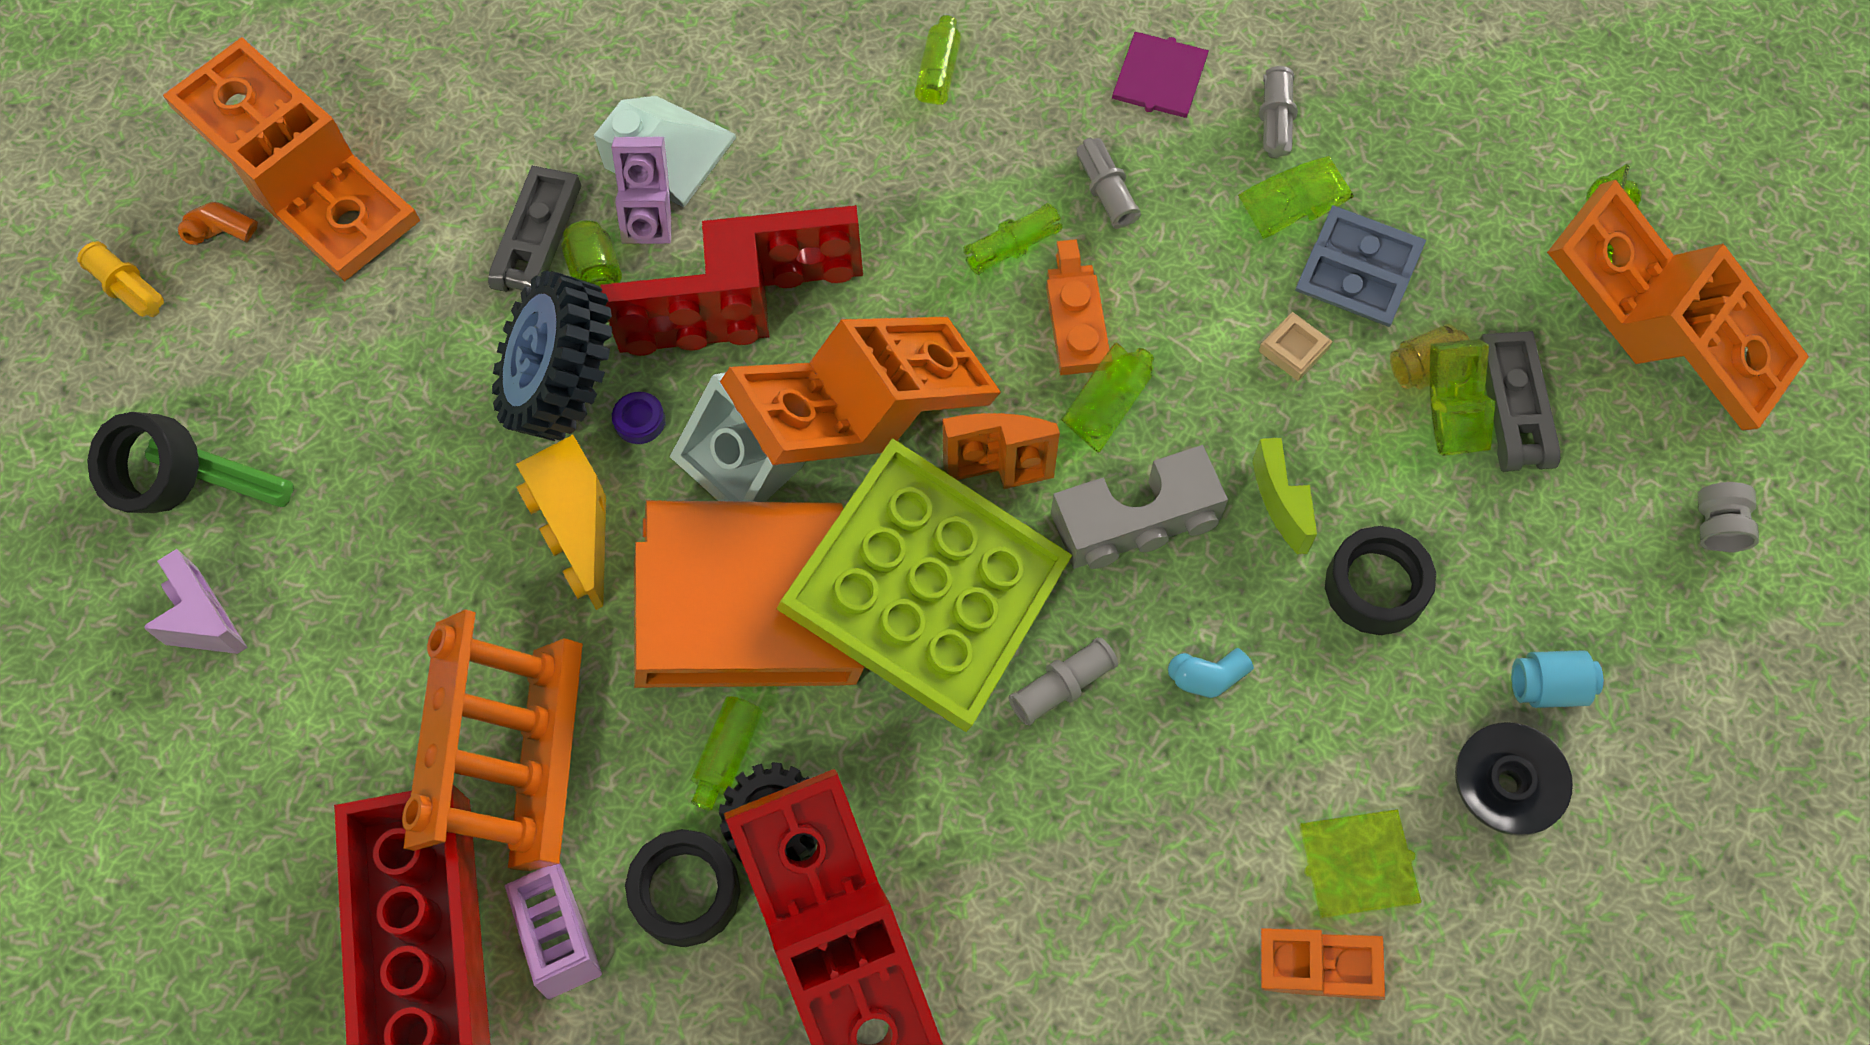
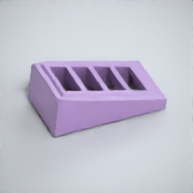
[505,863,602,999]

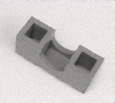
[1051,445,1228,569]

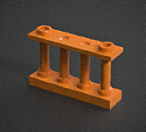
[402,609,583,871]

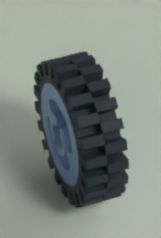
[492,270,612,441]

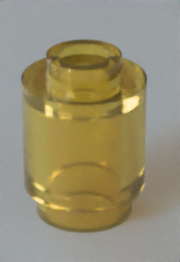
[1390,324,1473,389]

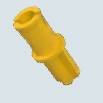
[77,241,164,317]

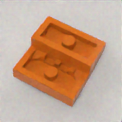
[942,413,1060,489]

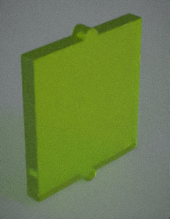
[1299,809,1422,919]

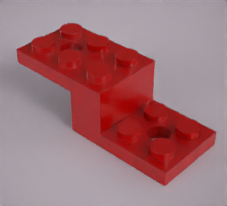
[600,205,863,356]
[724,769,943,1045]

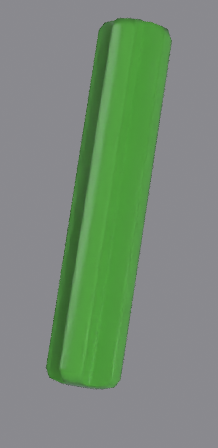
[145,438,294,507]

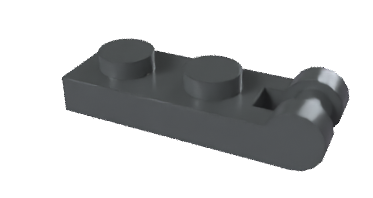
[488,165,581,292]
[1477,331,1560,472]

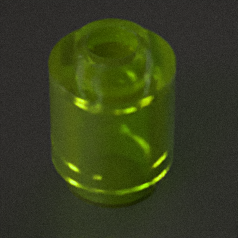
[561,220,622,287]

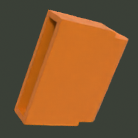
[634,500,864,688]

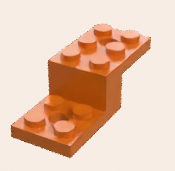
[163,37,420,282]
[1547,180,1809,430]
[720,317,1001,465]

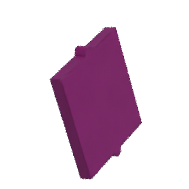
[1112,32,1209,118]

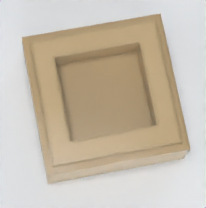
[1259,312,1333,381]

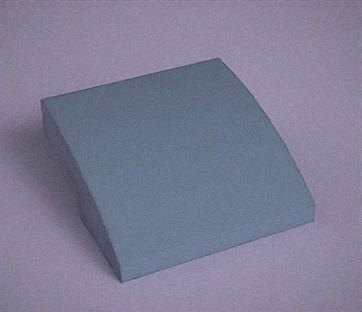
[1295,205,1426,327]

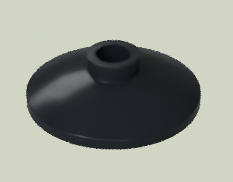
[1455,722,1573,836]

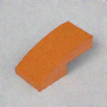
[1261,928,1385,1000]

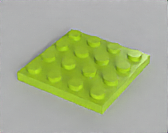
[777,438,1072,732]

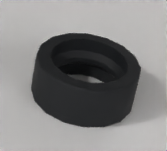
[87,412,199,513]
[1325,526,1437,636]
[625,829,741,947]

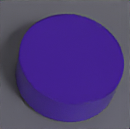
[612,392,666,444]

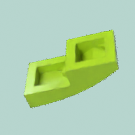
[1252,438,1317,554]

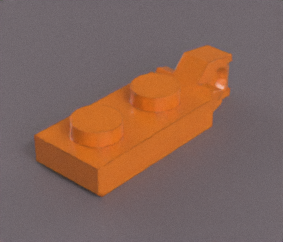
[1046,239,1112,375]

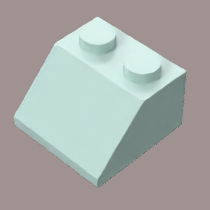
[670,372,805,502]

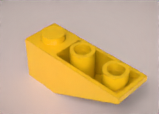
[516,435,606,610]

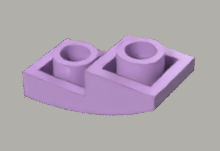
[611,137,671,244]

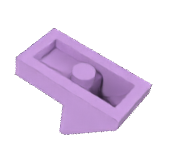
[144,549,247,654]

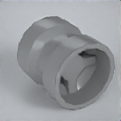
[1698,482,1759,552]

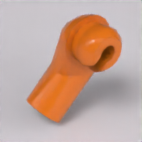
[178,202,258,245]

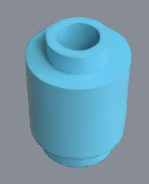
[1511,650,1604,708]

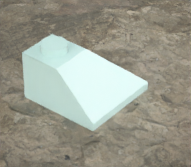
[594,96,736,207]

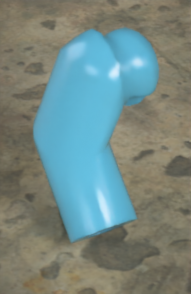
[1168,648,1254,698]

